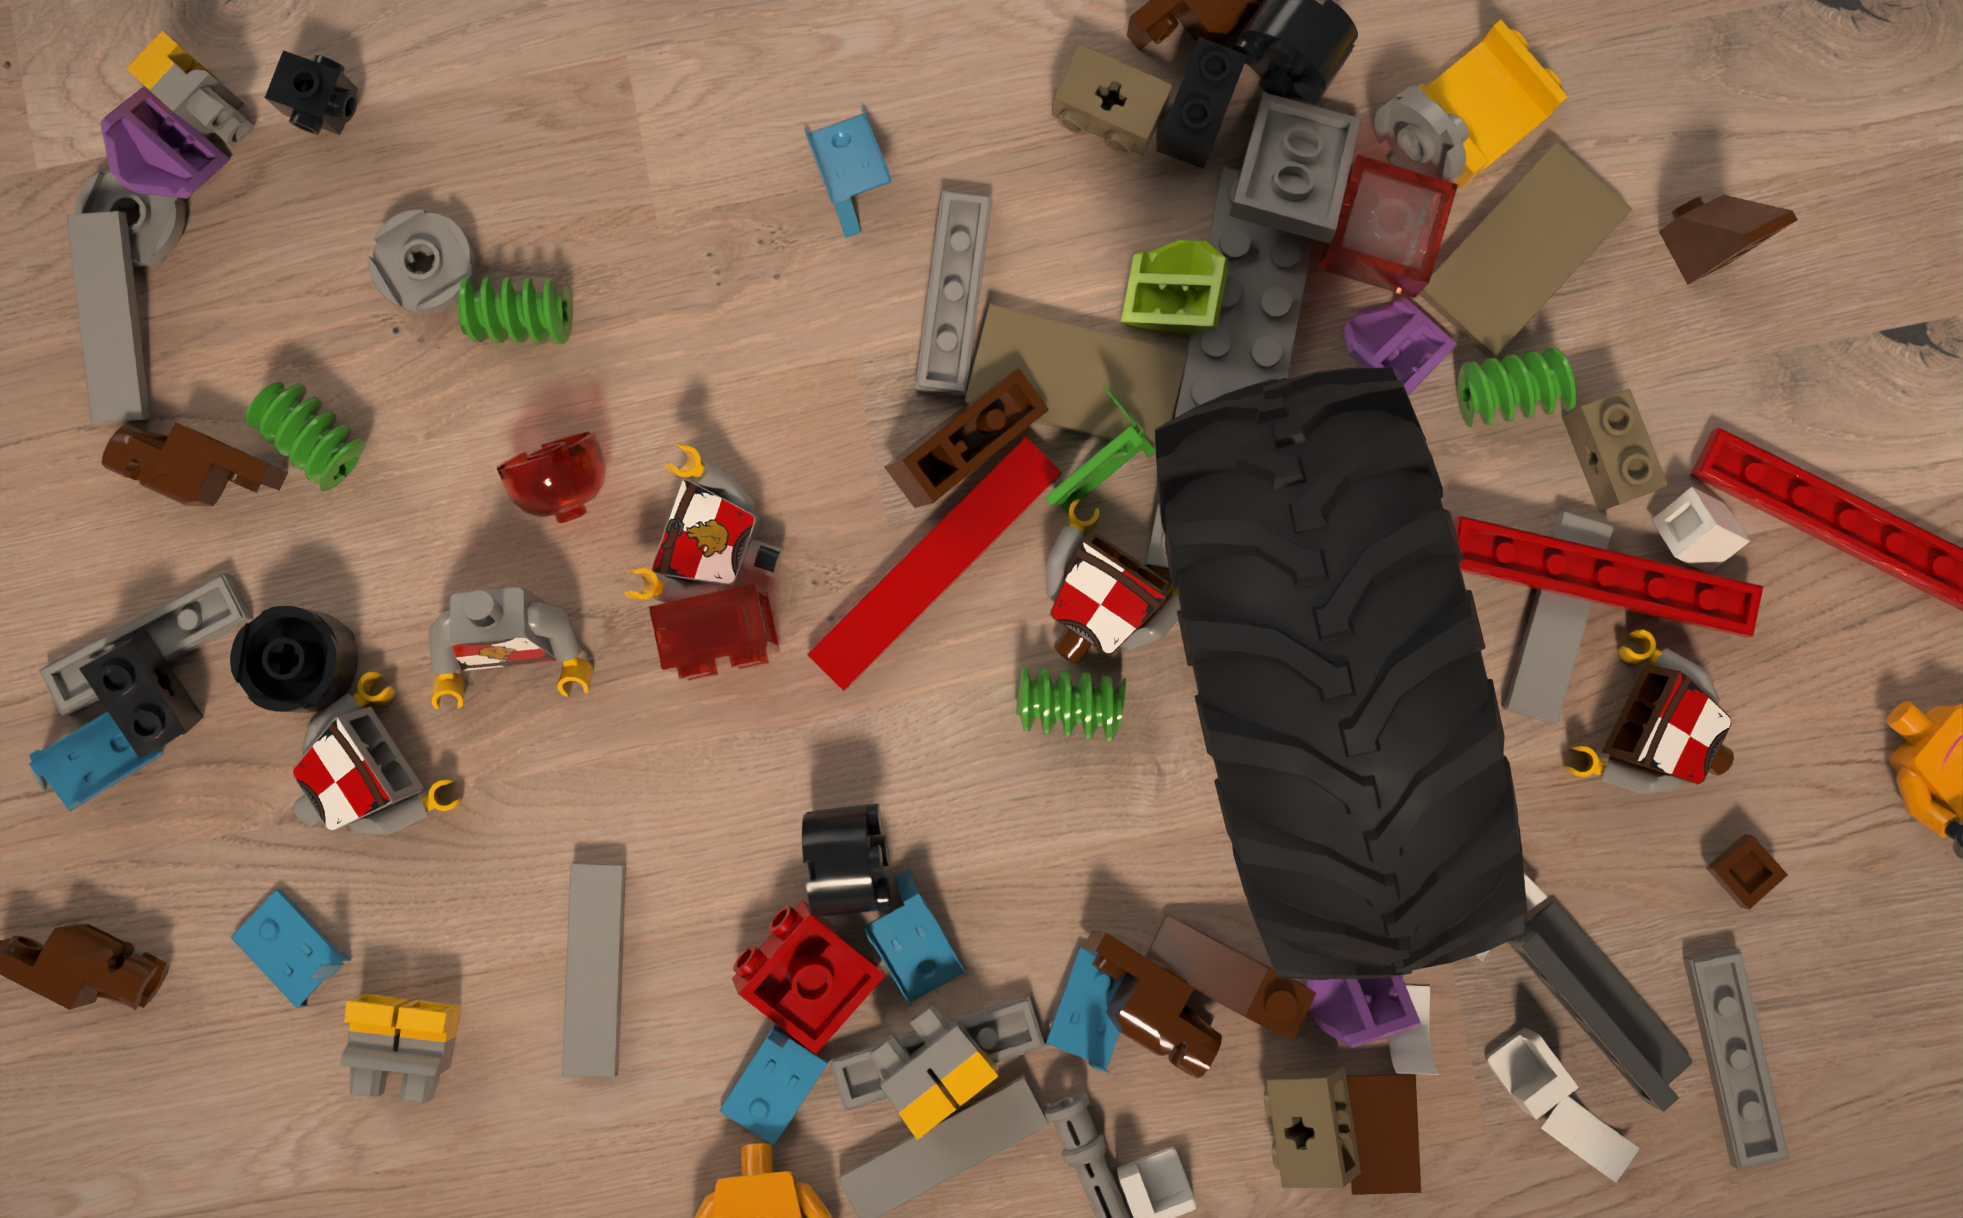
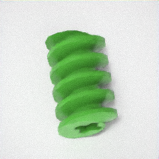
[458,276,573,344]
[1457,348,1577,427]
[245,382,366,491]
[1016,665,1126,742]

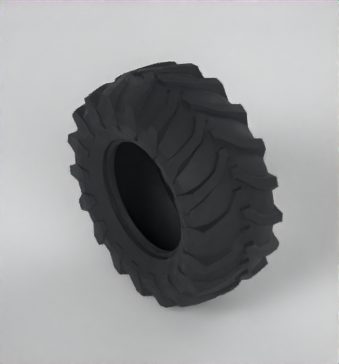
[1155,367,1527,980]

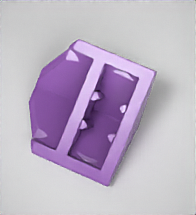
[100,86,230,199]
[1343,298,1458,395]
[1307,975,1421,1048]

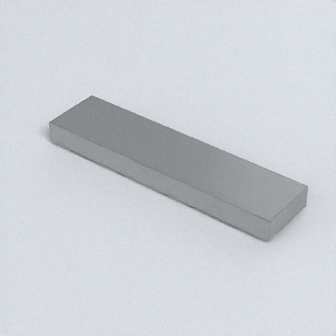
[915,189,992,398]
[66,211,151,423]
[1503,511,1614,724]
[39,573,253,716]
[562,863,626,1077]
[1683,948,1790,1170]
[829,994,1045,1112]
[838,1075,1049,1218]

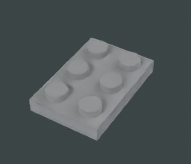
[1229,92,1361,244]

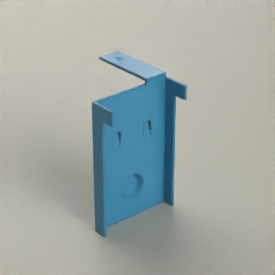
[804,108,892,238]
[29,712,163,812]
[864,870,968,1007]
[231,890,351,1008]
[1044,947,1125,1074]
[719,1024,831,1147]

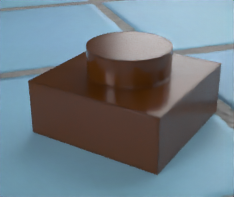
[1706,834,1788,910]

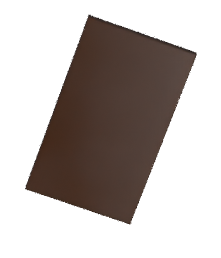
[1346,1074,1421,1195]

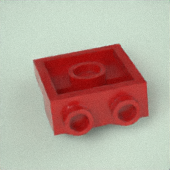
[732,900,886,1054]

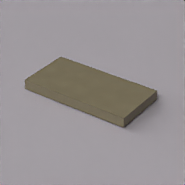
[1416,141,1632,358]
[964,304,1188,453]

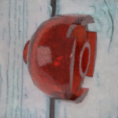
[496,431,606,523]

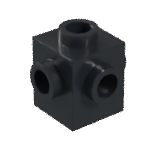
[264,50,358,135]

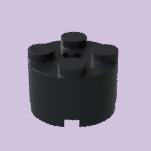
[1232,0,1358,102]
[230,606,358,713]
[802,803,891,916]

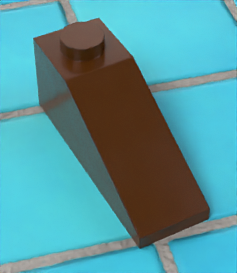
[1659,195,1798,285]
[884,368,1049,508]
[1145,914,1316,1041]

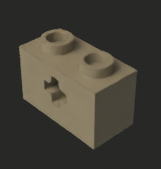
[1052,43,1173,156]
[1562,389,1668,512]
[1264,1066,1361,1188]

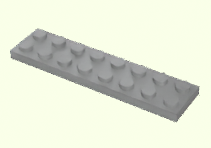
[1145,166,1313,570]

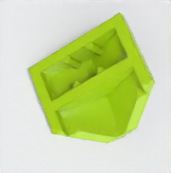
[1121,240,1230,336]

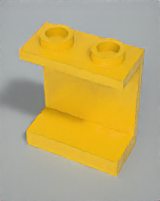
[1418,20,1568,189]

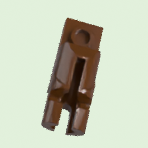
[1127,0,1263,51]
[101,422,288,506]
[0,923,170,1010]
[1082,930,1222,1078]

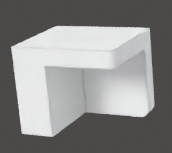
[1651,487,1750,573]
[1485,1027,1579,1120]
[1116,1147,1198,1218]

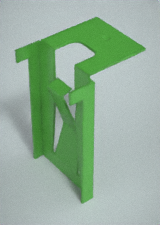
[1045,386,1156,513]

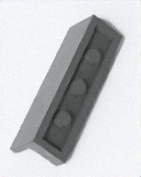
[1508,902,1692,1112]

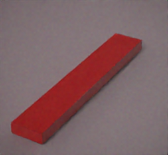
[1691,428,1963,611]
[807,436,1062,691]
[1454,516,1764,638]

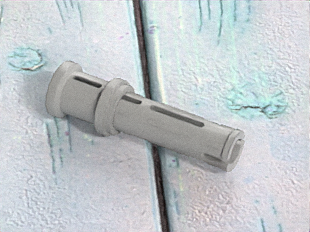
[1044,1092,1130,1218]

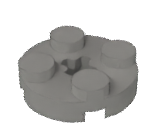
[1374,85,1469,191]
[75,171,187,268]
[369,210,478,316]

